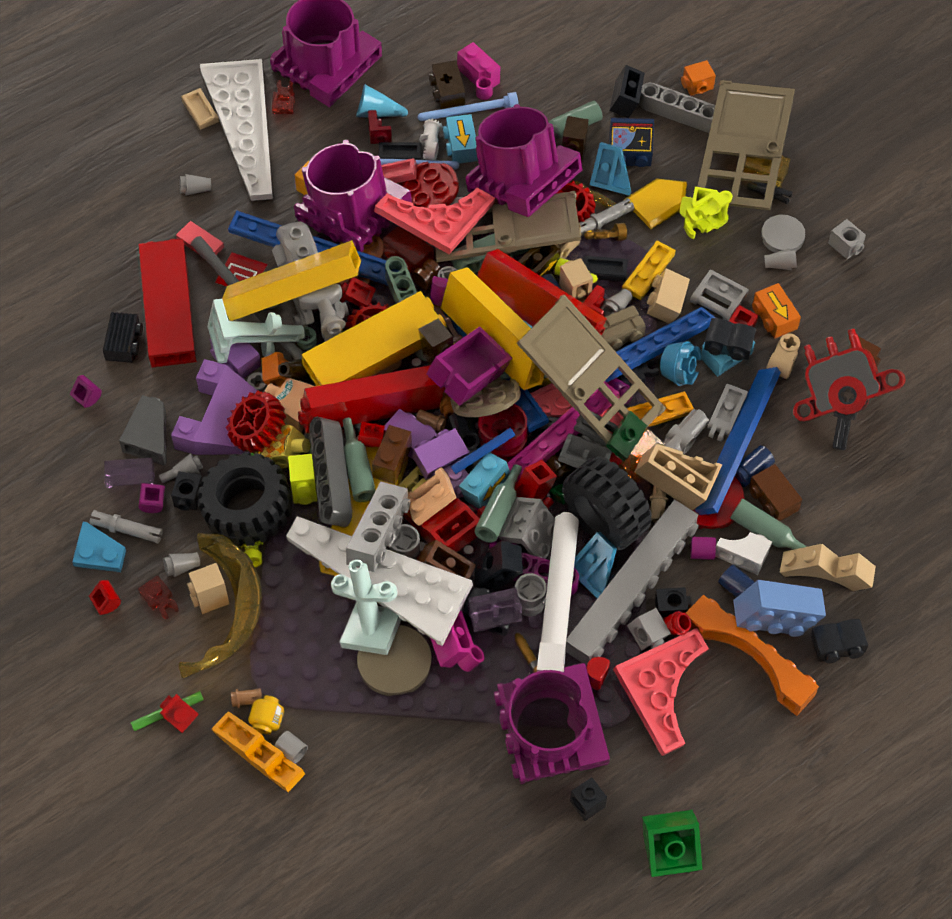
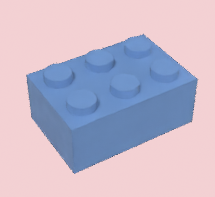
[733,580,826,637]

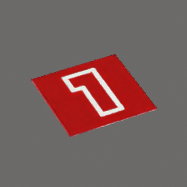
[215,252,268,287]

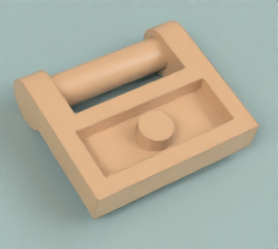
[408,467,456,526]

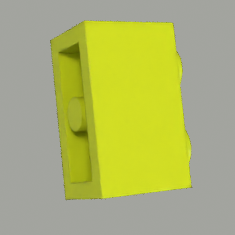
[288,454,317,505]

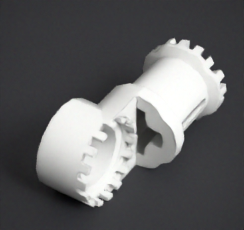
[419,119,443,160]

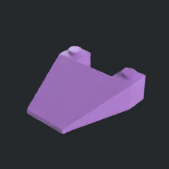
[171,359,257,455]

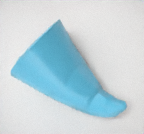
[356,84,408,117]

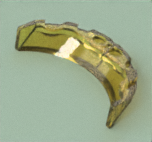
[179,533,262,678]

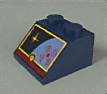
[608,118,654,167]

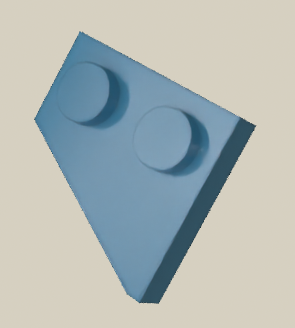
[590,142,631,196]
[72,522,126,572]
[574,532,617,599]

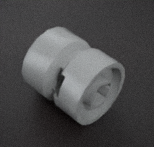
[389,524,420,560]
[514,573,547,616]

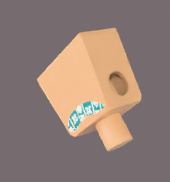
[265,378,315,432]

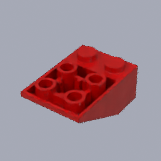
[403,490,480,552]

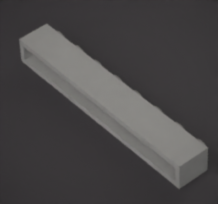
[565,499,699,666]

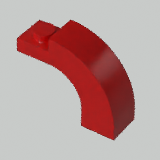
[476,459,557,518]

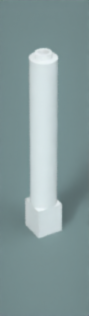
[537,512,579,672]

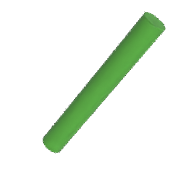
[130,691,204,731]

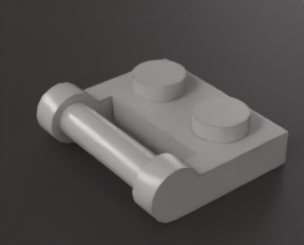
[690,269,749,321]

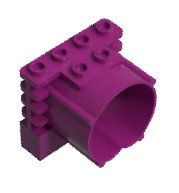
[270,0,382,108]
[466,104,582,217]
[294,140,412,252]
[493,663,610,784]

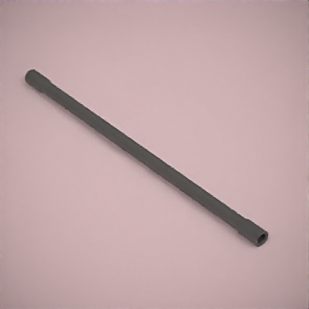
[191,236,368,433]

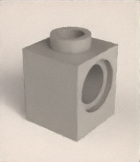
[828,219,866,259]
[627,608,671,651]

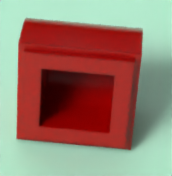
[729,305,759,327]
[89,580,121,615]
[587,657,611,691]

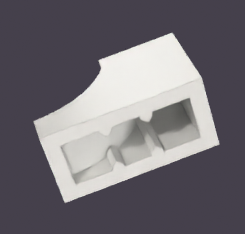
[715,532,772,575]

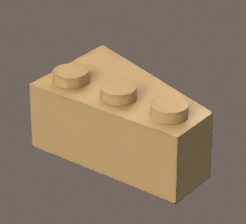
[634,443,722,510]

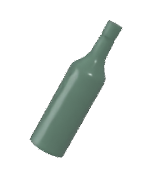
[549,101,603,139]
[342,418,376,502]
[475,464,522,543]
[730,498,806,550]

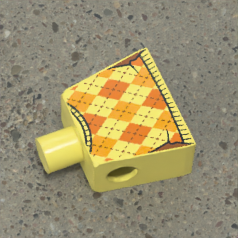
[256,425,310,469]

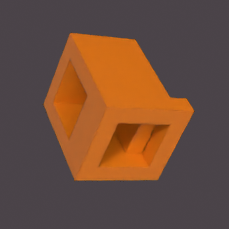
[262,352,289,387]

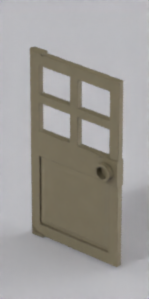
[697,80,795,210]
[436,191,581,262]
[517,294,666,444]

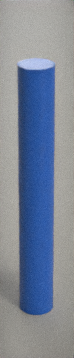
[451,428,515,475]

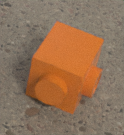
[681,60,716,96]

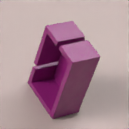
[426,326,512,406]

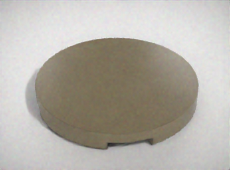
[450,377,521,417]
[357,625,431,696]

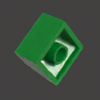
[642,810,702,877]

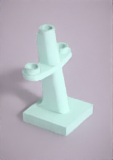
[207,299,304,363]
[331,560,402,655]

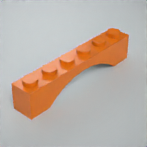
[686,595,819,716]

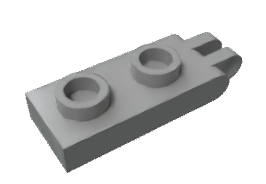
[707,384,748,442]

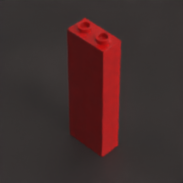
[139,239,197,368]
[477,249,607,336]
[298,365,445,434]

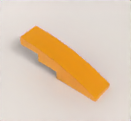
[212,711,305,792]

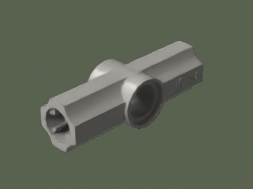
[661,409,709,454]

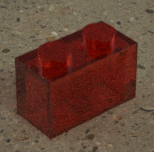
[383,226,434,274]

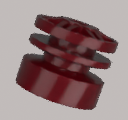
[478,404,527,463]

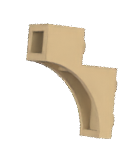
[780,544,876,591]

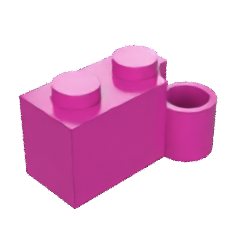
[457,42,500,100]
[430,611,485,672]

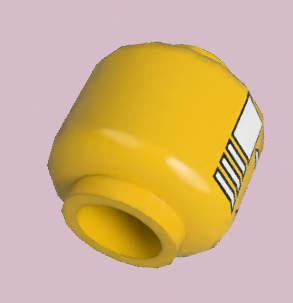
[248,695,284,735]

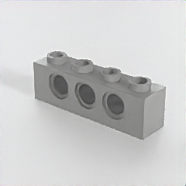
[346,481,411,572]

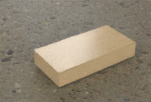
[181,88,219,130]

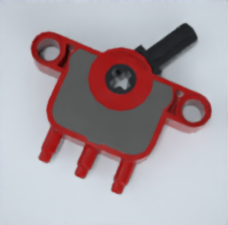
[793,328,905,450]

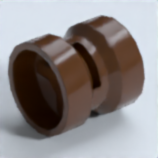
[411,258,441,290]

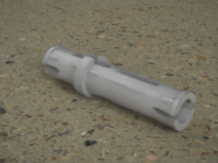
[580,198,634,237]
[90,510,163,544]

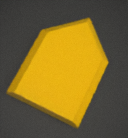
[623,178,687,229]

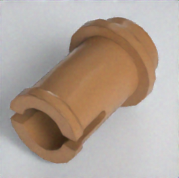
[416,409,447,433]
[231,688,262,709]

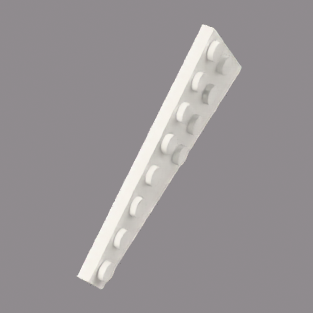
[200,59,273,201]
[286,516,473,646]

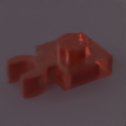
[272,80,295,114]
[138,575,179,619]

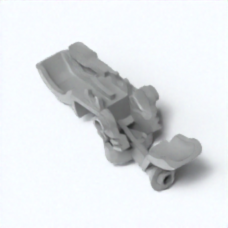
[272,221,349,342]

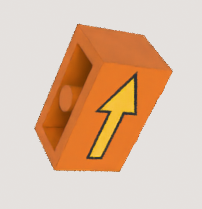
[752,283,801,339]

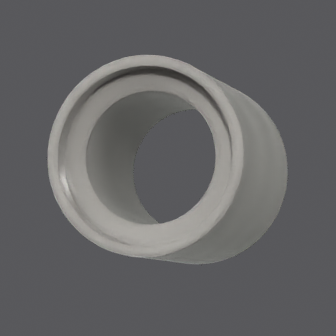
[274,731,308,764]

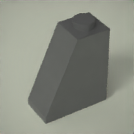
[119,395,167,466]

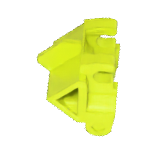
[679,187,733,239]

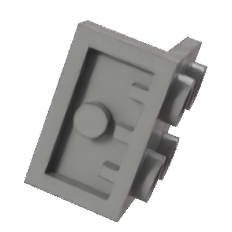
[498,497,555,559]

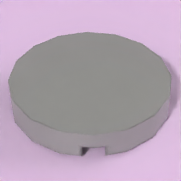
[761,215,805,253]

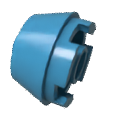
[660,341,701,386]

